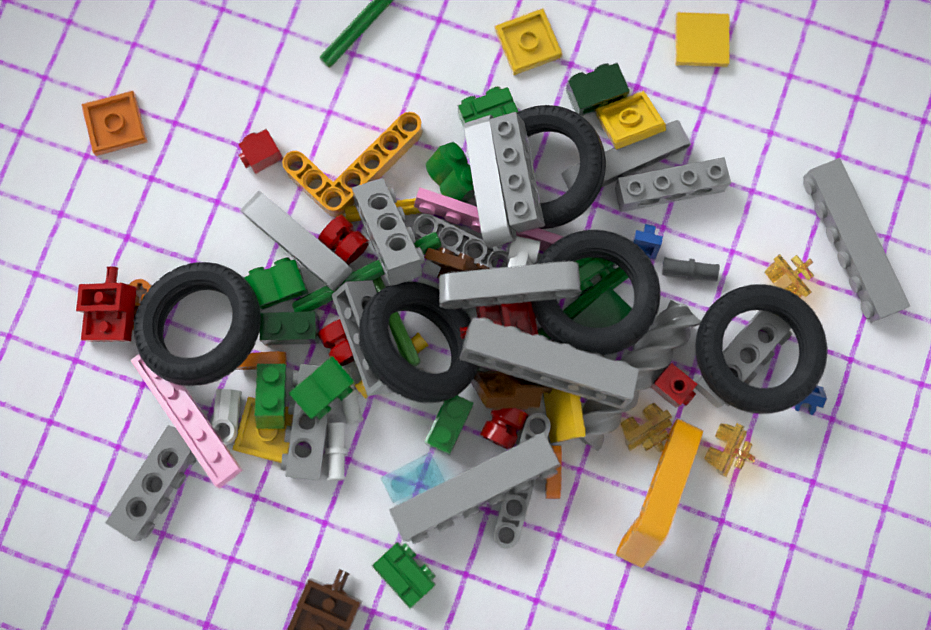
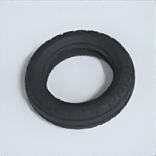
[517,105,606,229]
[531,230,661,356]
[134,262,261,386]
[359,281,479,403]
[695,284,827,414]

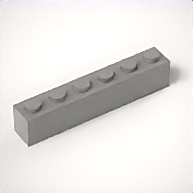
[803,158,910,323]
[460,317,639,410]
[389,433,561,544]

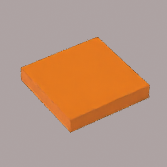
[81,91,147,156]

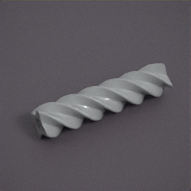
[579,300,701,451]

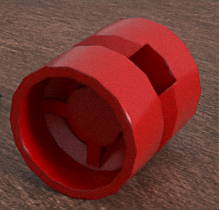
[318,215,370,266]
[317,319,355,367]
[480,408,529,450]

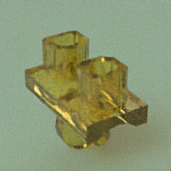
[764,254,815,297]
[620,403,672,452]
[704,423,756,477]

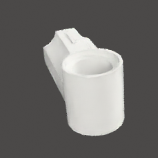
[508,236,541,267]
[211,389,241,445]

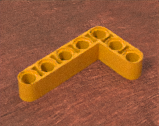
[282,112,423,217]
[616,418,703,568]

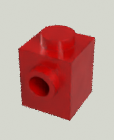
[238,128,283,174]
[651,363,698,408]

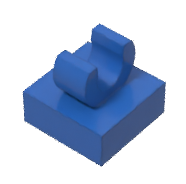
[632,224,663,260]
[794,385,827,415]

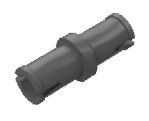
[662,257,720,282]

